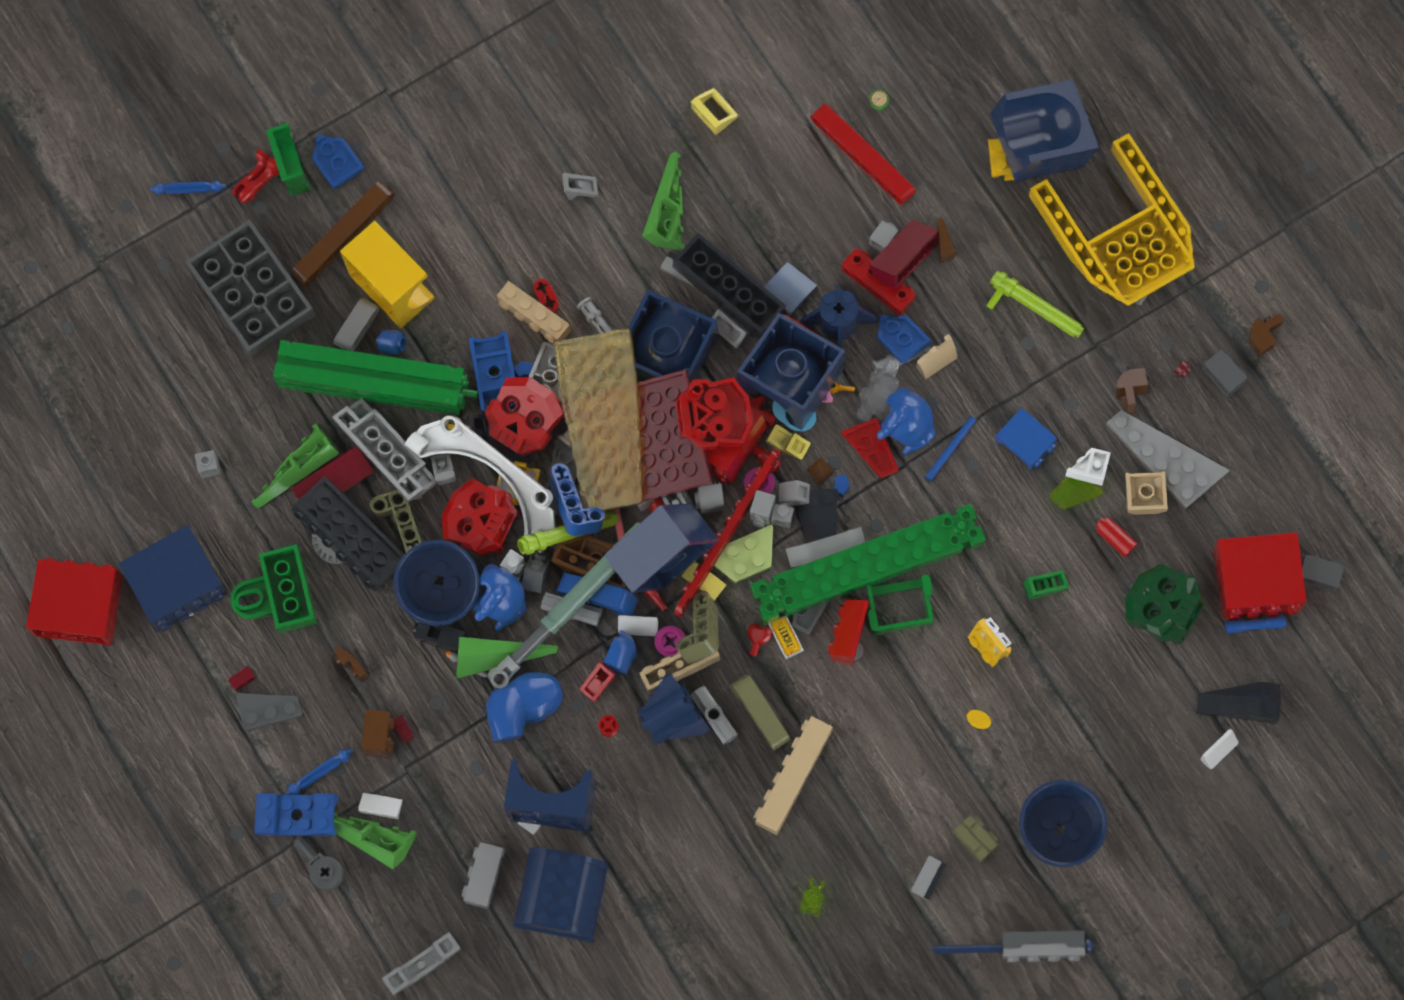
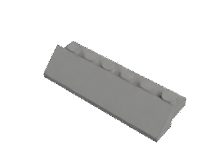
[332,398,438,501]

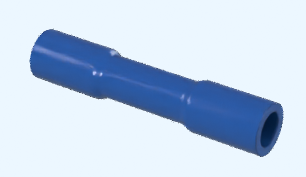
[1225,616,1286,633]

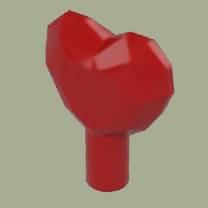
[747,623,772,657]

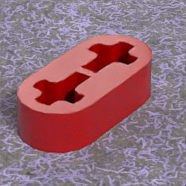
[533,279,559,314]

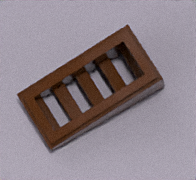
[937,218,956,263]

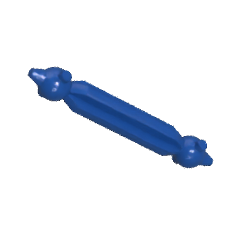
[150,180,226,195]
[285,749,353,795]

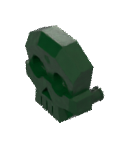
[1125,563,1206,645]

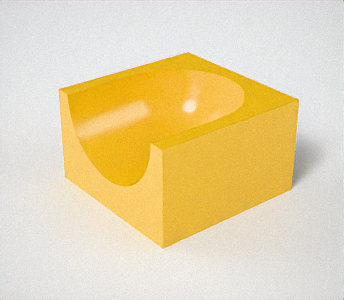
[340,221,435,329]

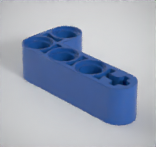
[549,463,605,536]
[556,573,638,616]

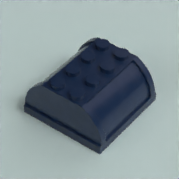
[513,848,609,943]

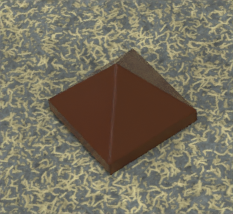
[806,458,834,484]

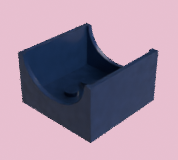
[504,760,596,832]

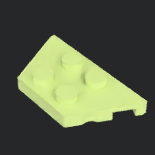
[703,525,773,584]

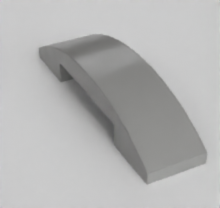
[785,527,865,568]
[382,932,460,995]

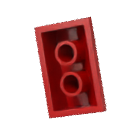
[827,600,869,666]

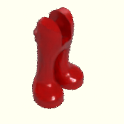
[232,149,280,204]

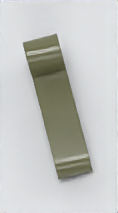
[370,490,422,554]
[676,591,719,663]
[729,674,791,751]

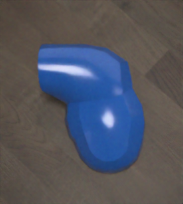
[486,672,563,743]

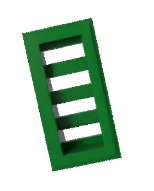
[1023,570,1069,600]

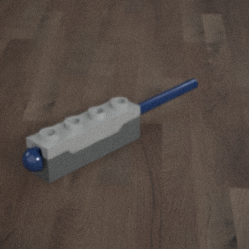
[933,931,1094,962]

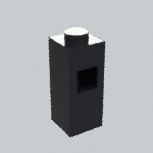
[412,622,467,653]

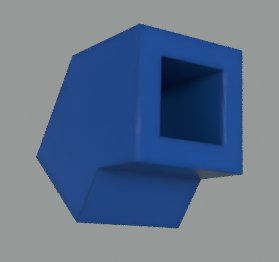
[513,361,534,377]
[833,474,850,498]

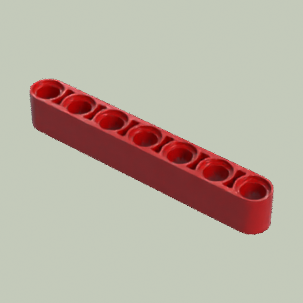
[810,103,916,205]

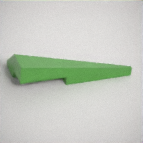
[642,152,684,250]
[251,423,339,509]
[334,813,416,869]

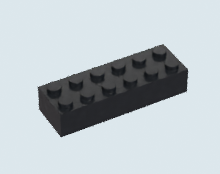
[672,233,786,340]

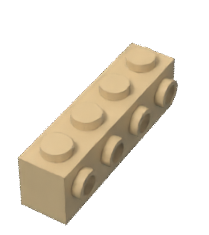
[497,281,571,346]
[640,651,720,695]

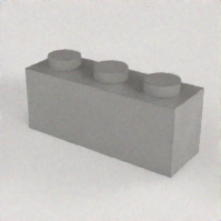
[462,842,505,909]

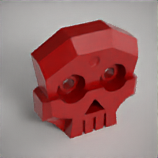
[485,377,566,455]
[675,377,753,451]
[442,478,521,556]

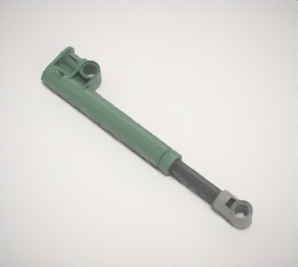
[488,522,640,688]

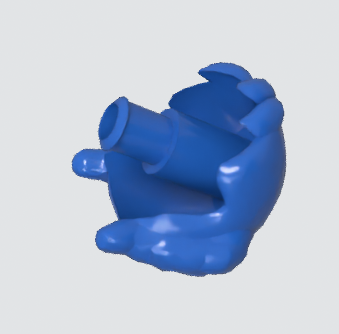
[877,387,935,456]
[472,564,526,632]

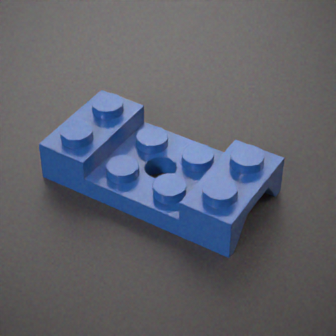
[469,331,516,415]
[254,793,339,836]

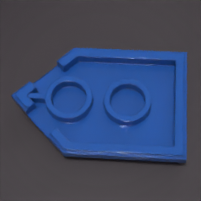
[312,134,365,189]
[877,314,932,363]

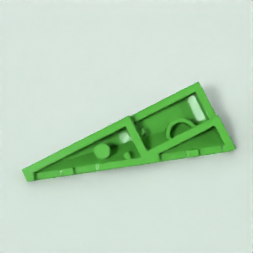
[456,637,558,678]

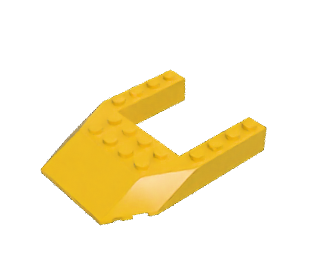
[1029,133,1195,306]

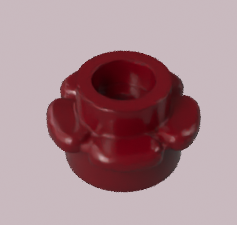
[1174,360,1191,378]

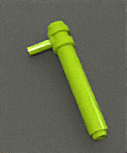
[986,270,1084,338]
[517,511,619,555]

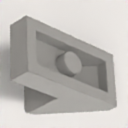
[562,173,598,200]
[431,453,456,486]

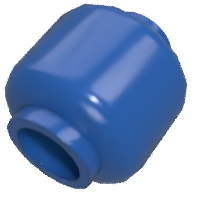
[376,329,406,356]

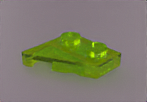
[1049,477,1103,510]

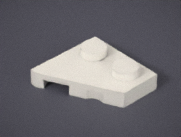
[1066,448,1111,486]

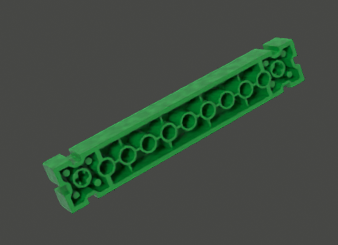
[749,504,986,625]

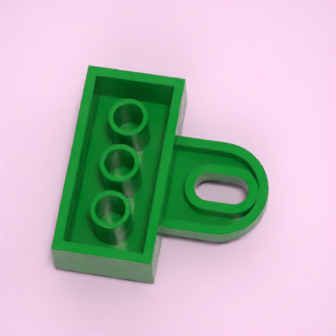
[230,544,318,634]

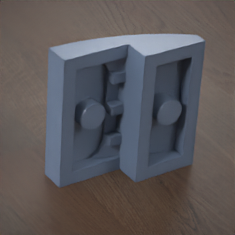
[765,262,817,316]

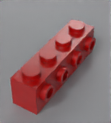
[841,248,916,317]

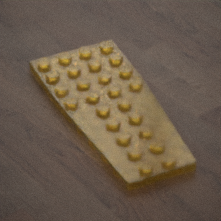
[554,328,643,511]

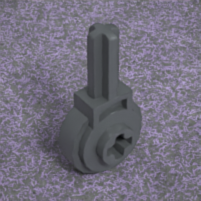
[293,837,344,891]

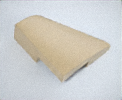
[917,334,957,380]

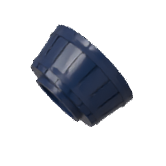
[394,540,480,626]
[1019,780,1107,867]

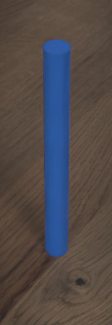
[925,416,977,481]

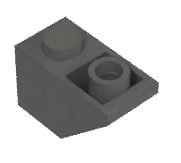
[522,551,552,593]

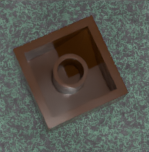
[361,709,395,758]

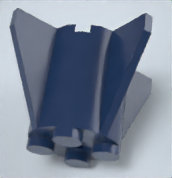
[800,283,877,348]
[637,673,711,745]

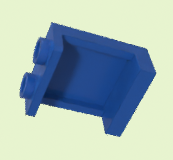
[995,408,1057,470]

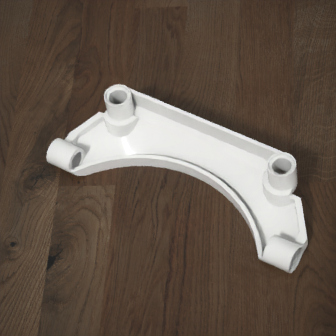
[405,416,556,554]

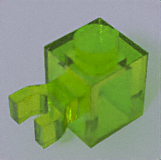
[800,877,826,917]

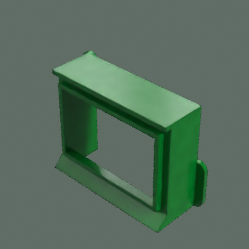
[266,121,311,196]
[866,575,934,634]

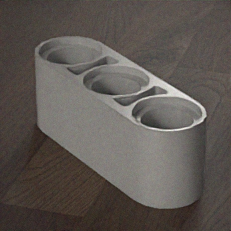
[333,298,380,351]

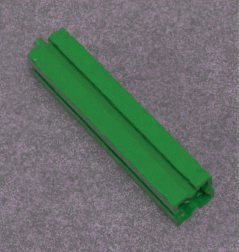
[273,340,478,416]

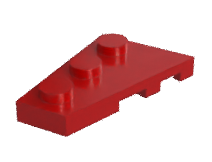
[841,418,899,479]

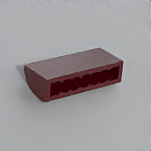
[869,219,939,290]
[290,445,374,500]

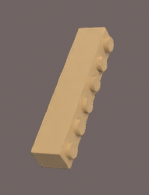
[754,716,833,835]

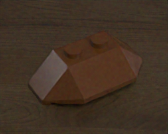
[551,535,626,589]

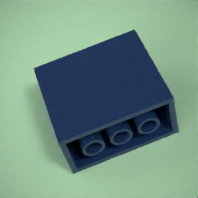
[118,525,227,632]

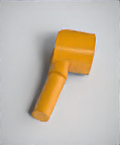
[829,381,855,393]

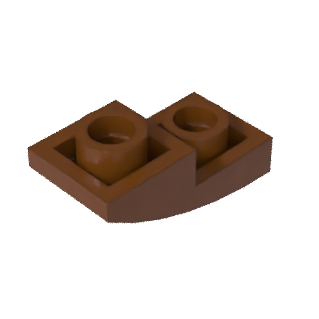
[333,646,369,681]

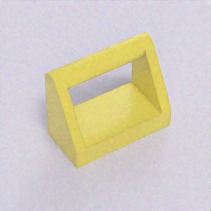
[691,88,739,135]

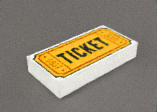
[768,616,804,659]

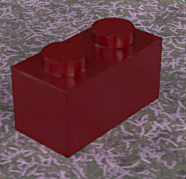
[228,666,256,692]
[394,715,415,744]

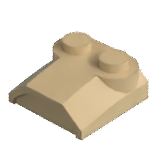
[1125,472,1168,515]

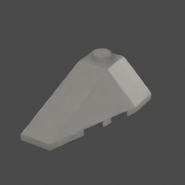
[529,341,562,419]

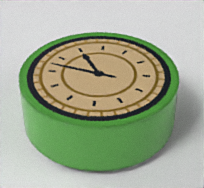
[870,90,889,110]

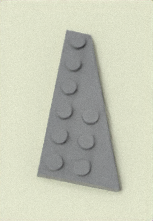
[1106,410,1230,510]

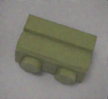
[953,815,999,863]

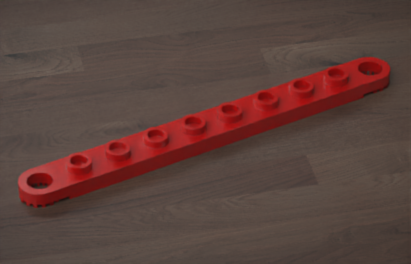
[674,448,782,617]

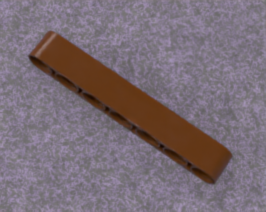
[290,181,395,287]

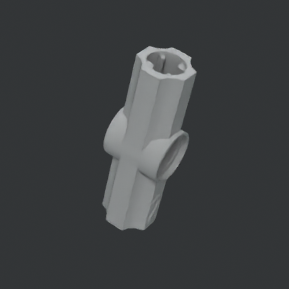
[541,592,602,626]
[690,686,738,745]

